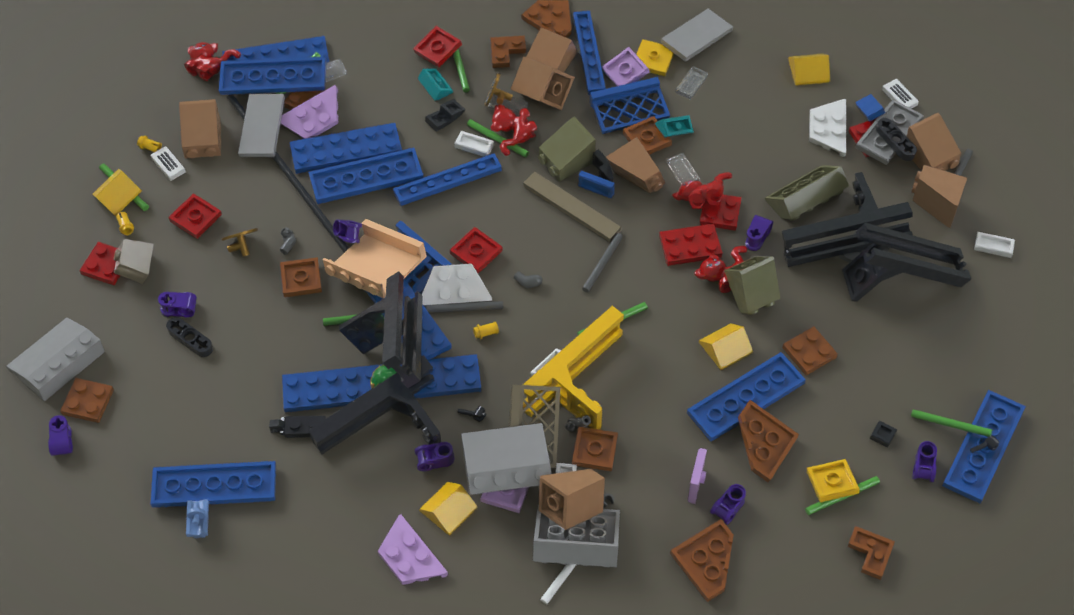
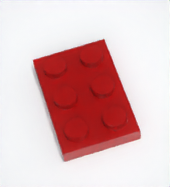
[659,223,723,266]

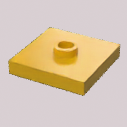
[636,39,674,76]
[807,459,860,503]

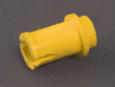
[137,135,162,152]
[116,212,134,235]
[473,322,499,340]

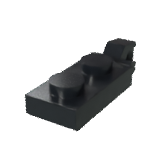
[269,416,326,438]

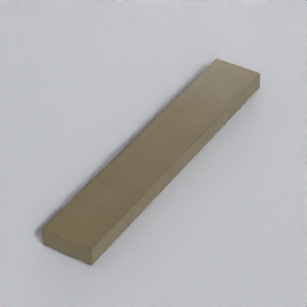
[523,172,621,242]

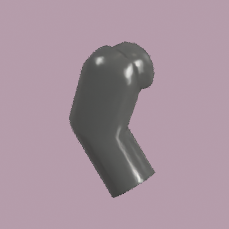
[279,227,296,255]

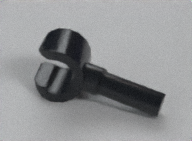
[457,406,487,422]
[970,436,1000,453]

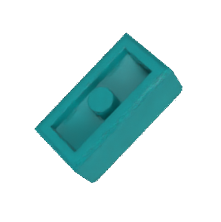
[418,68,453,101]
[655,115,694,137]

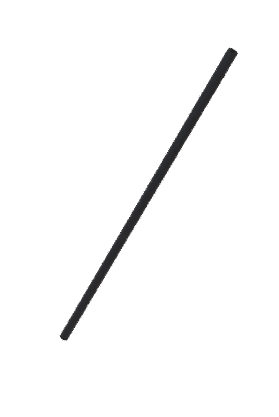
[227,94,349,253]

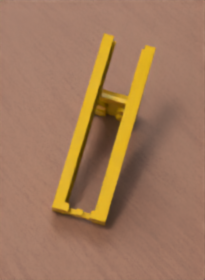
[523,305,624,430]

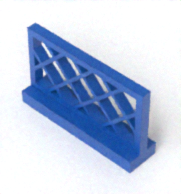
[589,77,670,134]

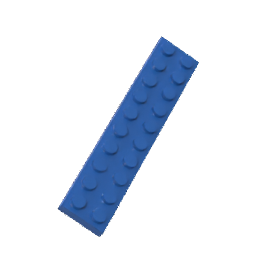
[282,354,481,413]

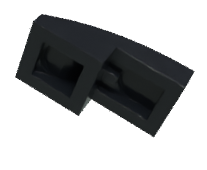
[425,99,465,132]
[593,149,613,182]

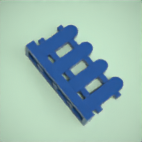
[395,220,452,295]

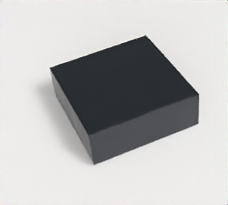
[870,420,898,448]

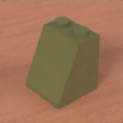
[538,116,596,182]
[724,256,780,315]

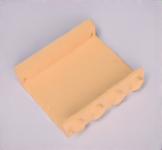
[322,219,427,298]

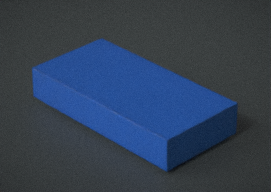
[855,94,885,121]
[578,171,615,199]

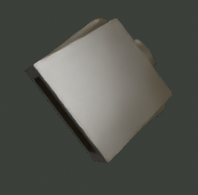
[113,239,153,284]

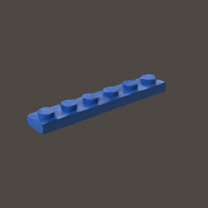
[573,11,606,95]
[393,153,502,206]

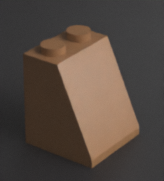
[526,28,578,72]
[510,57,575,110]
[179,99,221,158]
[905,113,961,171]
[606,137,666,193]
[911,165,967,228]
[539,469,605,530]

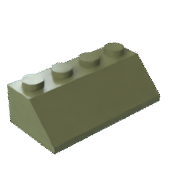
[765,165,849,221]

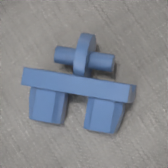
[186,499,209,538]

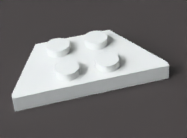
[809,99,846,157]
[422,264,492,305]

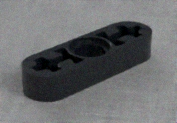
[876,118,917,161]
[166,317,213,357]

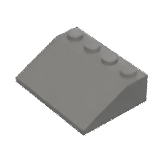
[6,317,105,402]
[461,423,551,495]
[533,505,620,567]

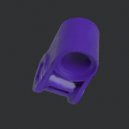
[745,215,773,251]
[333,219,362,243]
[158,292,197,318]
[48,415,73,456]
[912,441,937,482]
[414,442,455,471]
[710,484,746,525]

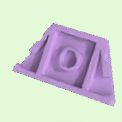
[280,85,338,139]
[378,514,448,585]

